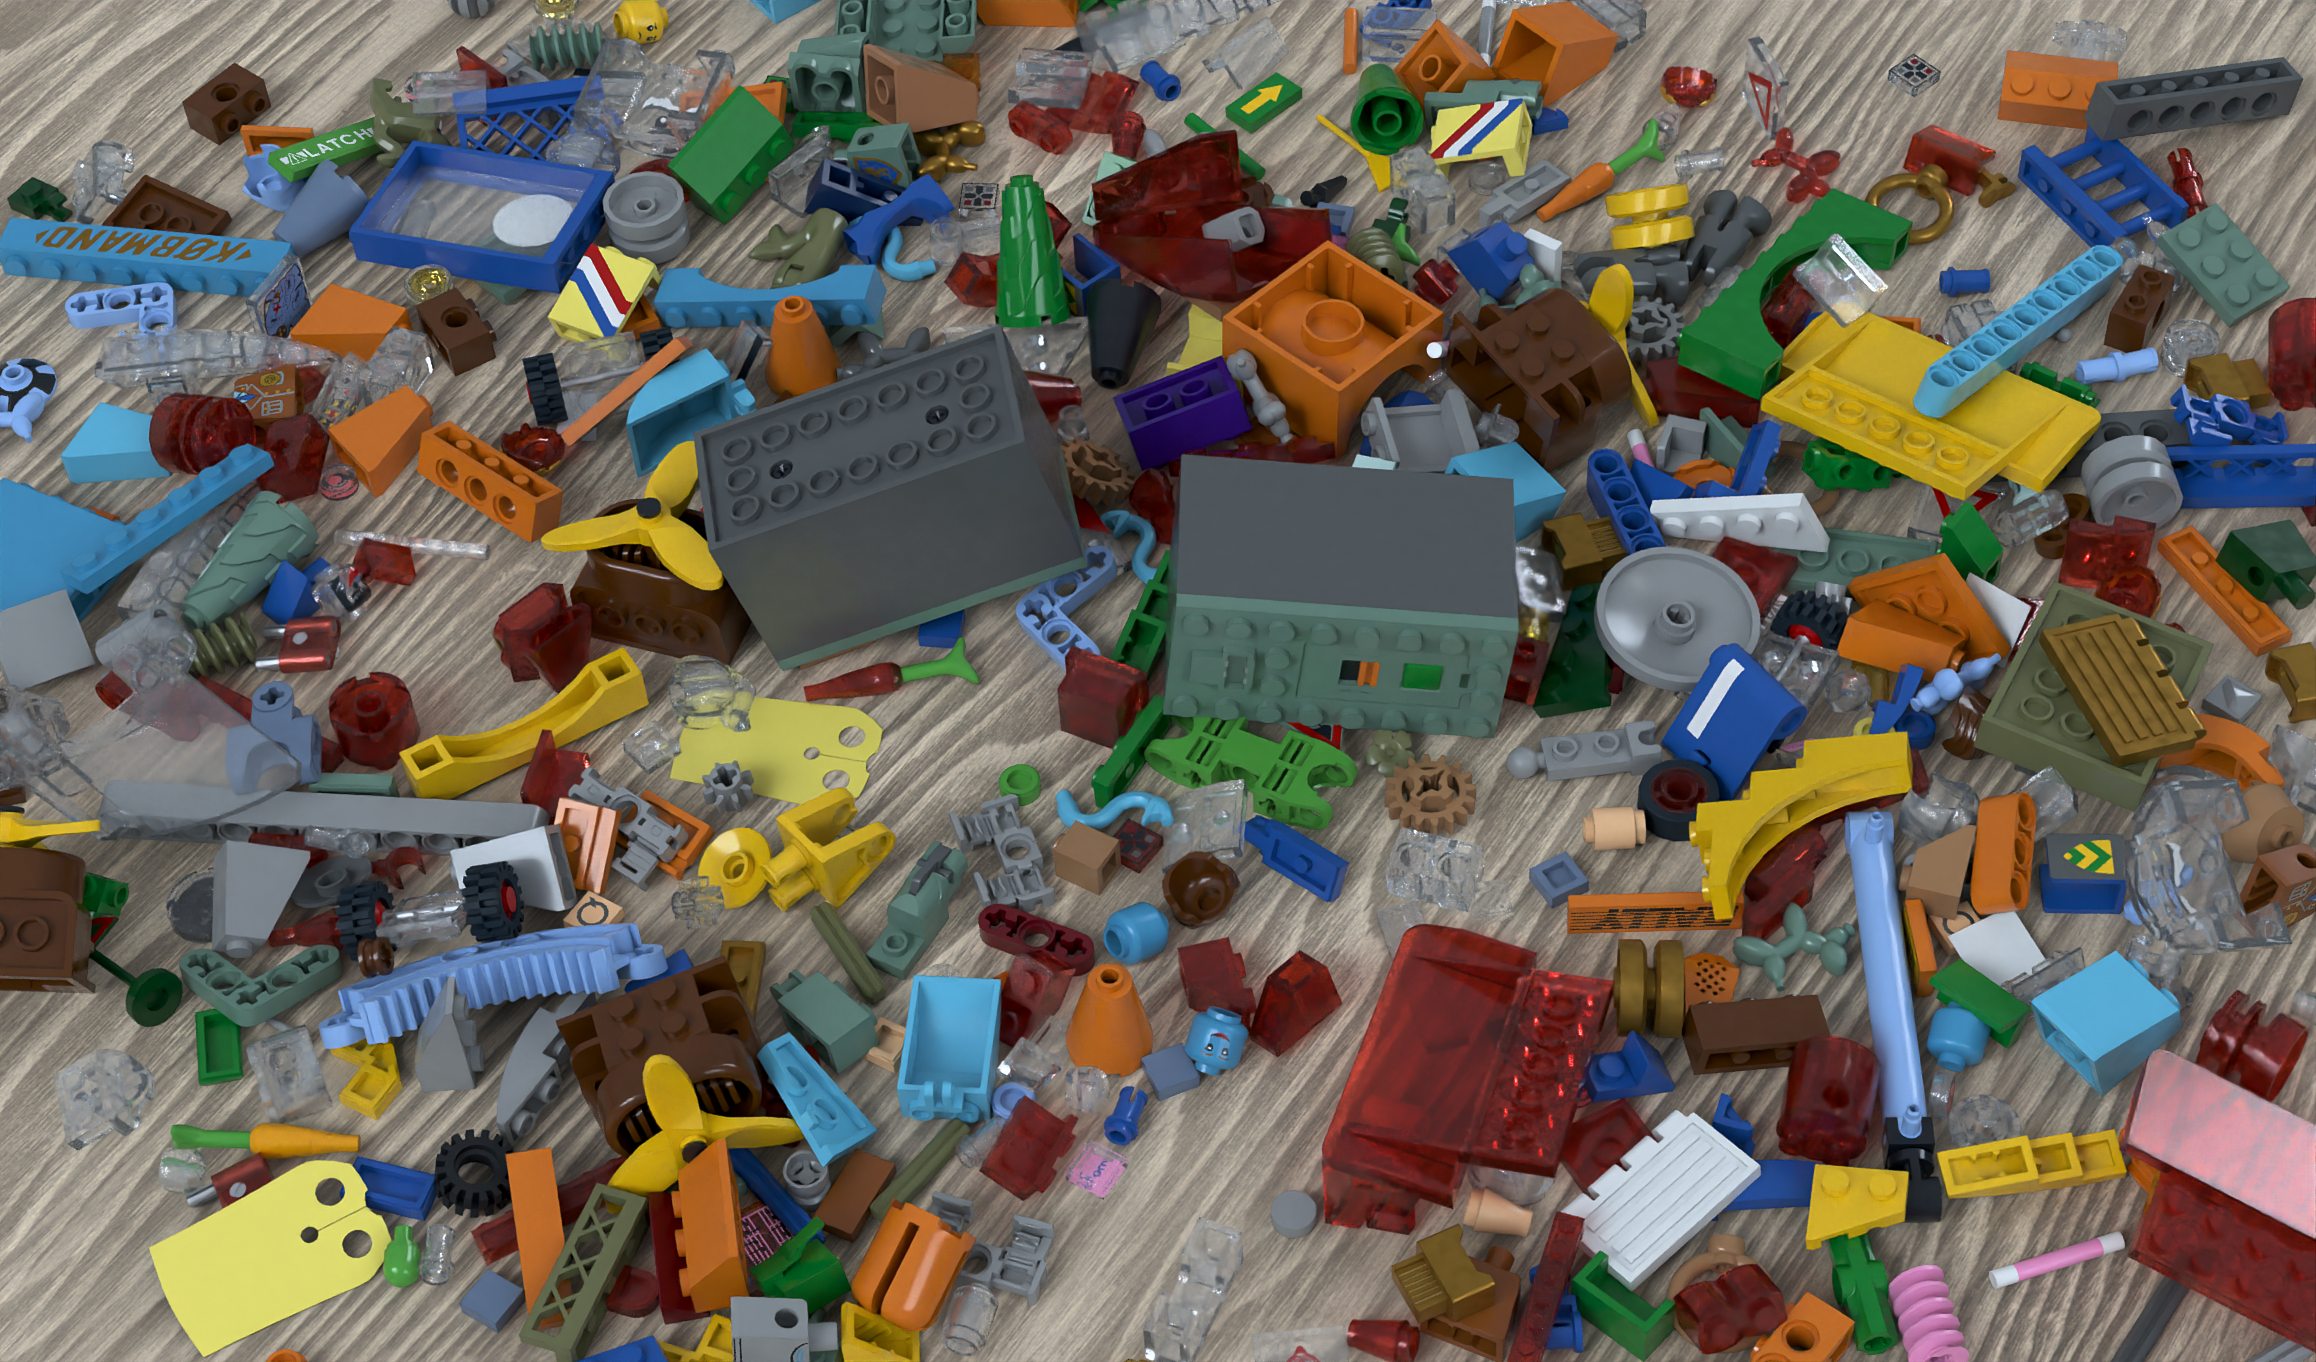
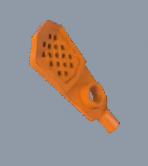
[1684,952,1740,1017]

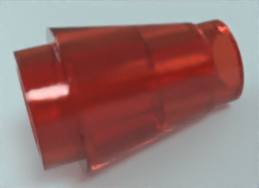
[1110,111,1146,160]
[1347,1319,1420,1362]

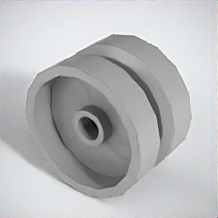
[603,171,691,264]
[2080,435,2183,537]

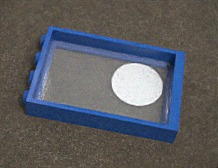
[349,140,615,294]

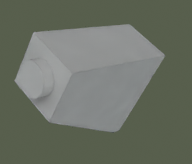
[450,824,578,911]
[212,840,310,958]

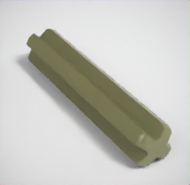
[810,902,887,1004]
[870,1118,971,1222]

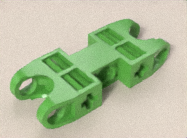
[1144,715,1358,830]

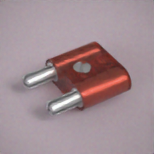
[255,615,341,674]
[186,1151,275,1208]

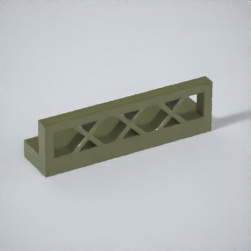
[519,1183,651,1362]

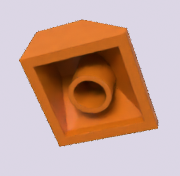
[1393,19,1496,117]

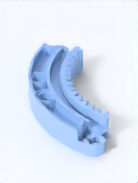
[318,923,668,1049]

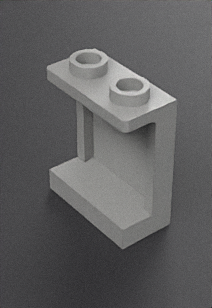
[1361,389,1481,474]

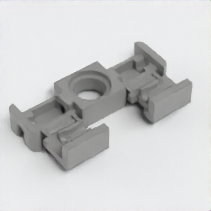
[568,767,689,892]
[949,794,1056,913]
[930,1191,1055,1306]

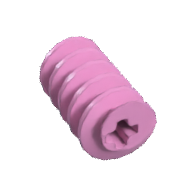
[1888,1265,1970,1362]

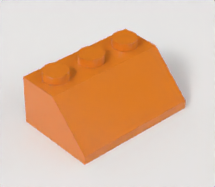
[1997,50,2118,130]
[671,1138,750,1313]

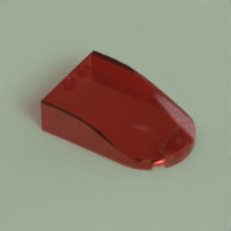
[1092,204,1332,302]

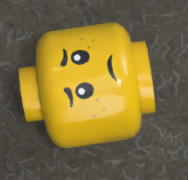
[613,0,669,45]

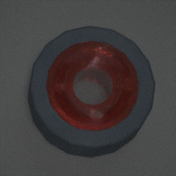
[1637,759,1720,842]

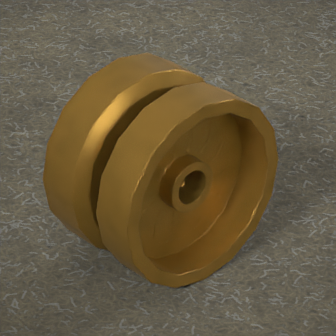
[1613,939,1684,1038]

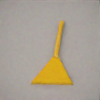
[1316,114,1421,194]

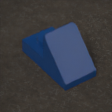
[261,557,349,625]
[1576,1030,1675,1103]

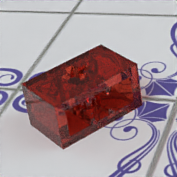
[256,412,330,504]

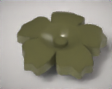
[1364,729,1417,779]

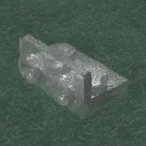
[1516,546,1566,624]

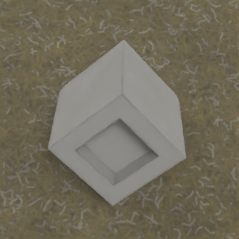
[1656,414,1707,477]

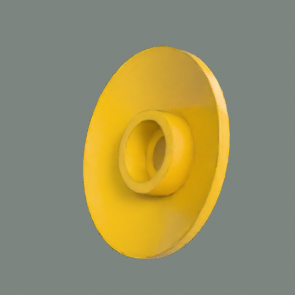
[698,827,773,909]

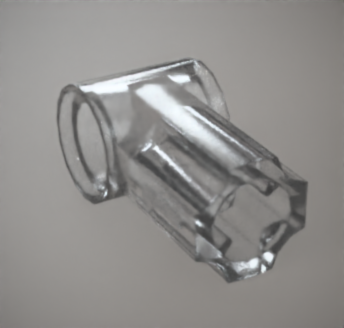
[929,215,1001,267]

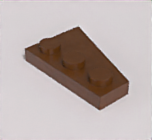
[102,174,233,236]

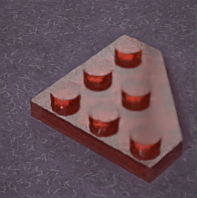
[1168,435,1336,477]

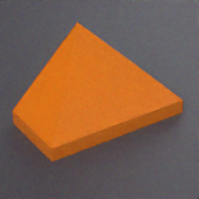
[240,125,315,157]

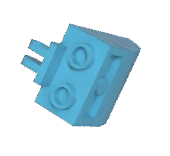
[626,348,757,478]
[897,975,1001,1123]

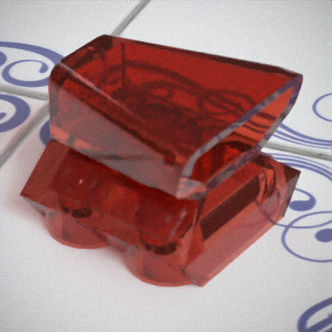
[494,582,593,693]

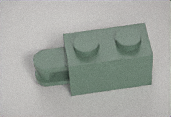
[770,970,879,1074]

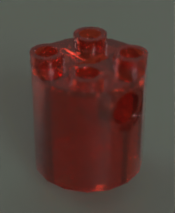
[2268,298,2316,411]
[1776,1035,1882,1167]

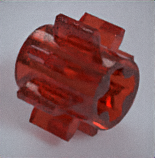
[1413,258,1459,305]

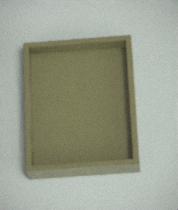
[1973,581,2214,813]

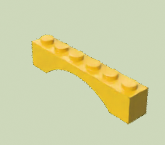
[399,647,649,800]

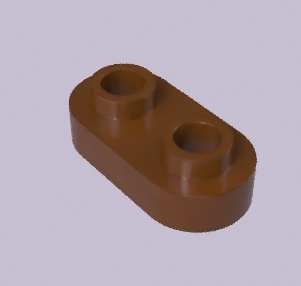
[2033,493,2092,559]

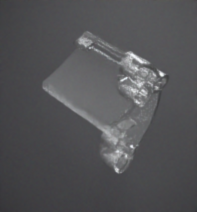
[0,616,302,841]

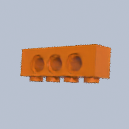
[417,421,563,543]
[1750,1291,1855,1362]

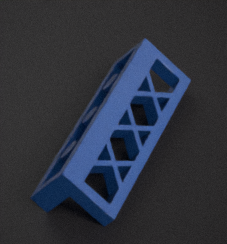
[2166,444,2316,509]

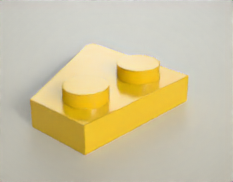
[1806,1164,1909,1250]

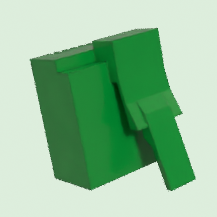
[749,1216,851,1315]

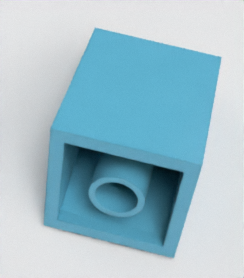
[1444,441,1567,543]
[2031,951,2183,1097]

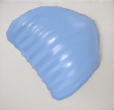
[242,144,305,212]

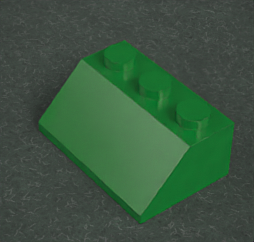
[667,85,796,225]

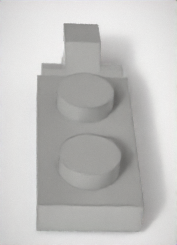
[1478,159,1572,228]

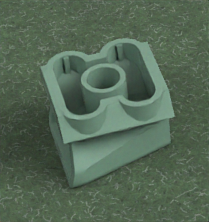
[788,32,872,112]

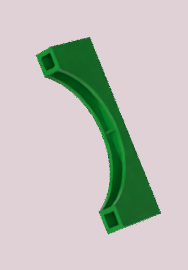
[1677,188,1913,400]

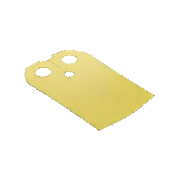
[670,689,883,804]
[149,1160,392,1358]

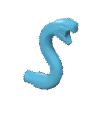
[849,216,936,282]
[1100,510,1158,584]
[1055,790,1174,830]

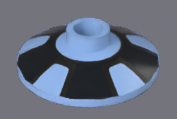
[0,358,57,412]

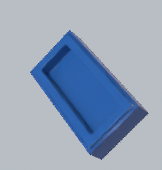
[339,1156,437,1221]

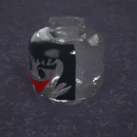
[311,560,371,623]

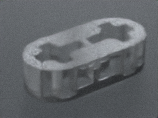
[1991,489,2069,548]

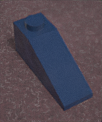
[804,158,924,226]

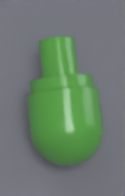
[383,1225,421,1288]

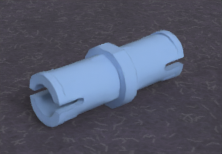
[2075,347,2159,386]

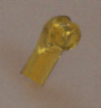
[1850,660,1890,707]

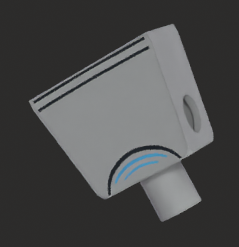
[730,1296,838,1362]

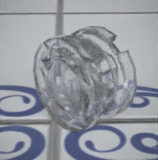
[2160,319,2220,378]

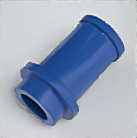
[1140,60,1181,101]
[1939,267,1990,297]
[1104,1086,1148,1146]

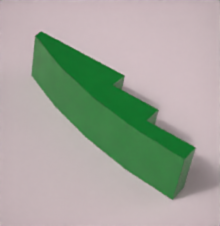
[1100,550,1170,697]

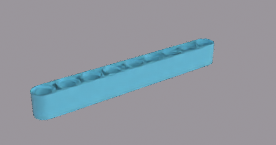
[1913,245,2123,418]

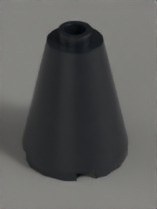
[1086,278,1162,390]

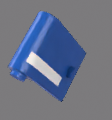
[1661,643,1807,801]

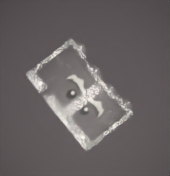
[573,38,735,160]
[2124,778,2293,955]

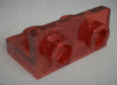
[979,1095,1079,1201]

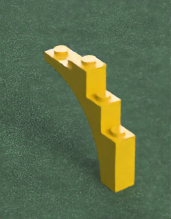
[1689,731,1913,920]

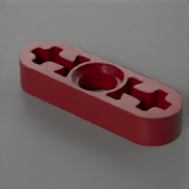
[978,904,1095,976]

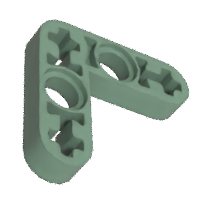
[179,944,343,1027]

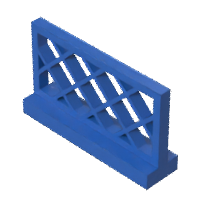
[453,75,610,167]

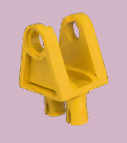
[760,787,896,912]

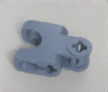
[228,681,322,796]

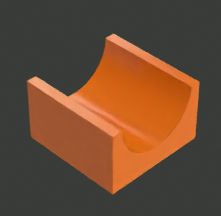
[1222,240,1444,460]

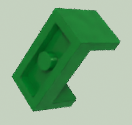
[1571,1250,1676,1362]

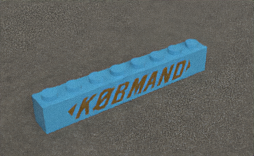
[0,217,299,299]

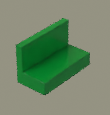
[1929,959,2032,1048]

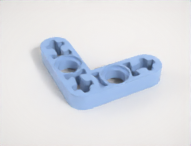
[65,282,177,371]
[1016,545,1117,682]

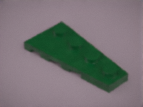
[1532,581,1613,718]

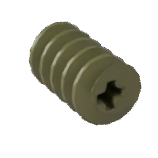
[1345,227,1405,285]
[166,612,258,686]

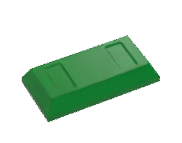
[195,1009,244,1086]

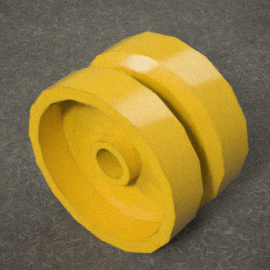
[1604,183,1695,249]

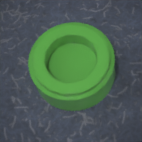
[999,764,1041,806]

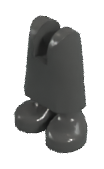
[1682,190,1772,289]
[1573,244,1689,306]

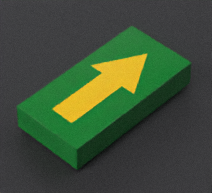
[1225,72,1302,134]

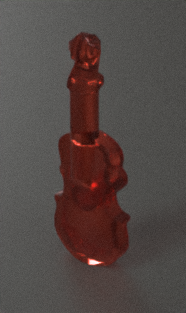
[1129,468,1176,545]

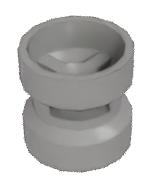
[783,1150,832,1213]

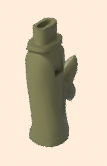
[748,208,849,289]

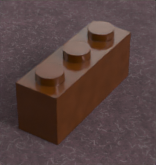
[1682,994,1832,1075]

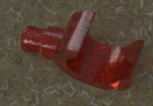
[370,847,426,890]

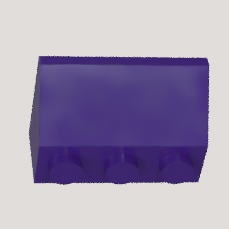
[1113,355,1252,471]

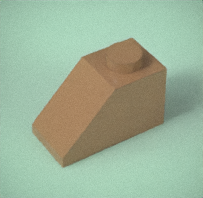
[1898,824,1977,921]

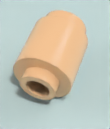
[1582,806,1646,851]

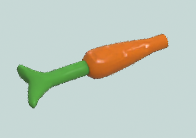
[1536,118,1665,223]

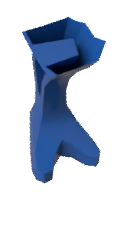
[842,173,957,266]

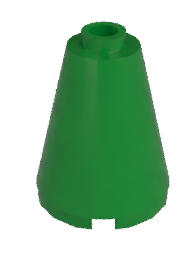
[1350,64,1424,155]

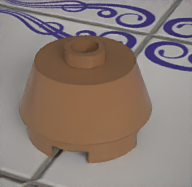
[2215,780,2305,864]

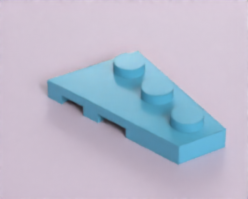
[757,1032,878,1167]

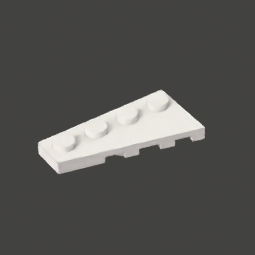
[1650,493,1830,553]

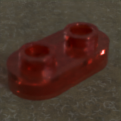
[1008,101,1073,155]

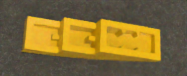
[1936,1129,2127,1199]

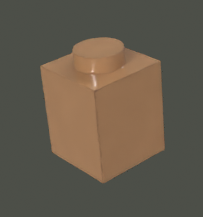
[1052,821,1121,896]

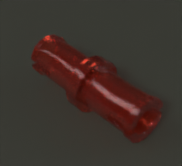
[2167,148,2208,219]

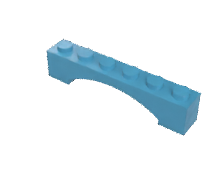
[654,265,887,328]

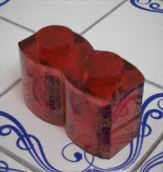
[1673,1264,1788,1354]

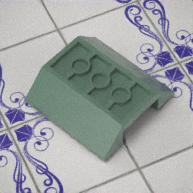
[834,0,977,68]

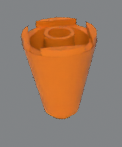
[765,296,841,396]
[1066,963,1154,1078]

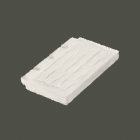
[1558,1110,1761,1292]

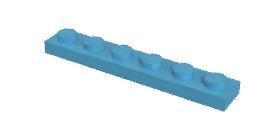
[60,443,275,595]

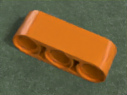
[1970,792,2036,915]

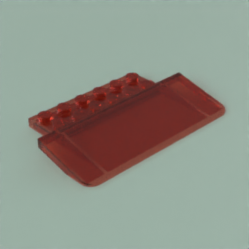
[1322,924,1613,1209]
[2119,1050,2316,1353]

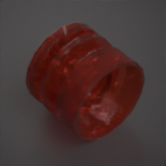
[149,392,256,475]
[2193,989,2310,1110]

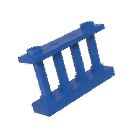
[2018,125,2189,258]

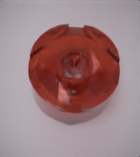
[328,672,421,771]

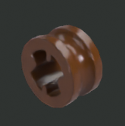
[357,936,394,978]

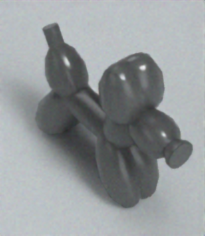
[837,327,931,381]

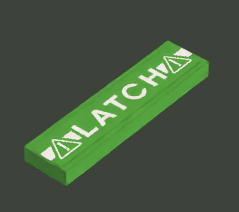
[267,117,401,183]

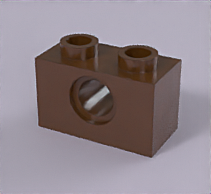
[182,63,271,145]
[2103,264,2176,353]
[416,287,497,377]

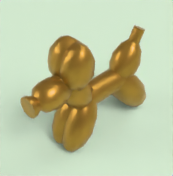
[912,121,986,182]

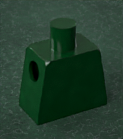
[2215,519,2316,610]

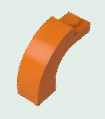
[2152,714,2285,791]

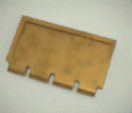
[2039,613,2207,767]

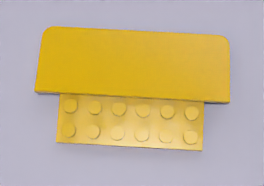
[1761,304,2101,501]

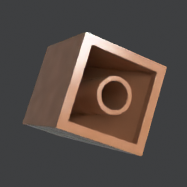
[863,44,980,133]

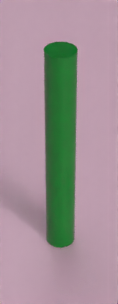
[1184,112,1266,181]

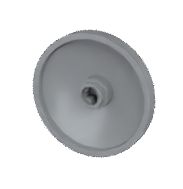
[1594,547,1761,692]

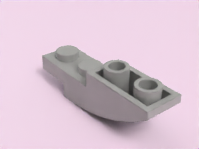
[497,990,598,1148]

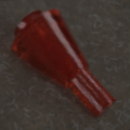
[268,908,345,950]

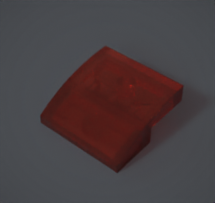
[1043,63,1140,134]
[2058,515,2157,589]

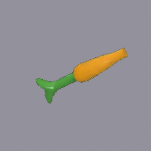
[170,1123,361,1159]

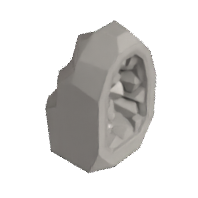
[1201,206,1265,252]

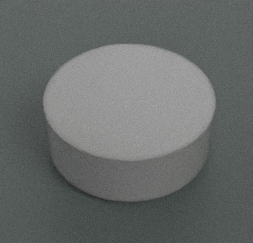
[1271,1190,1317,1238]

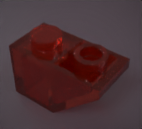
[1177,937,1257,1032]
[999,950,1076,1052]
[1249,950,1342,1057]

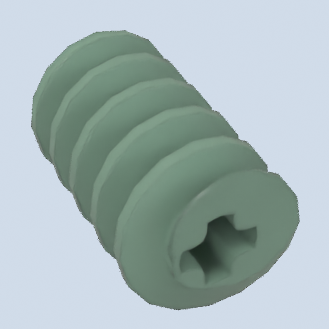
[529,22,606,72]

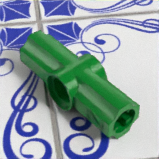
[1825,1233,1898,1355]

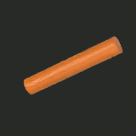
[1343,8,1359,74]

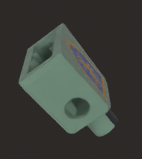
[834,123,922,189]

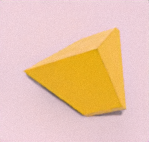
[841,1299,920,1362]

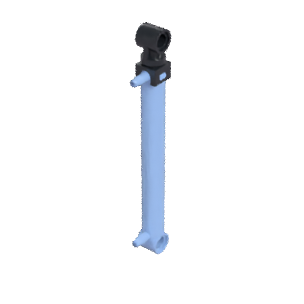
[1845,811,1942,1223]

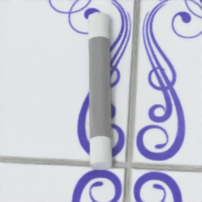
[1477,0,1497,67]

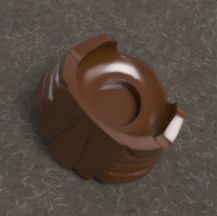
[1942,686,1992,760]
[1162,851,1241,930]

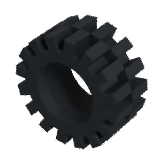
[434,1129,514,1218]

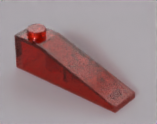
[1091,129,1243,221]

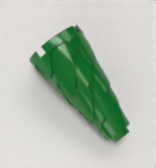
[994,175,1071,328]

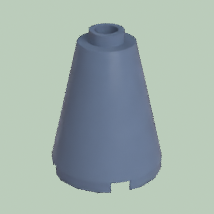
[272,159,369,259]

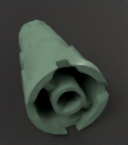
[181,491,320,631]

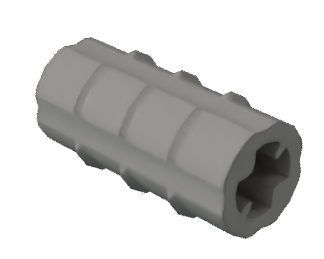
[95,604,177,670]

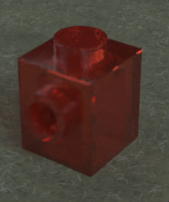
[1504,635,1550,706]

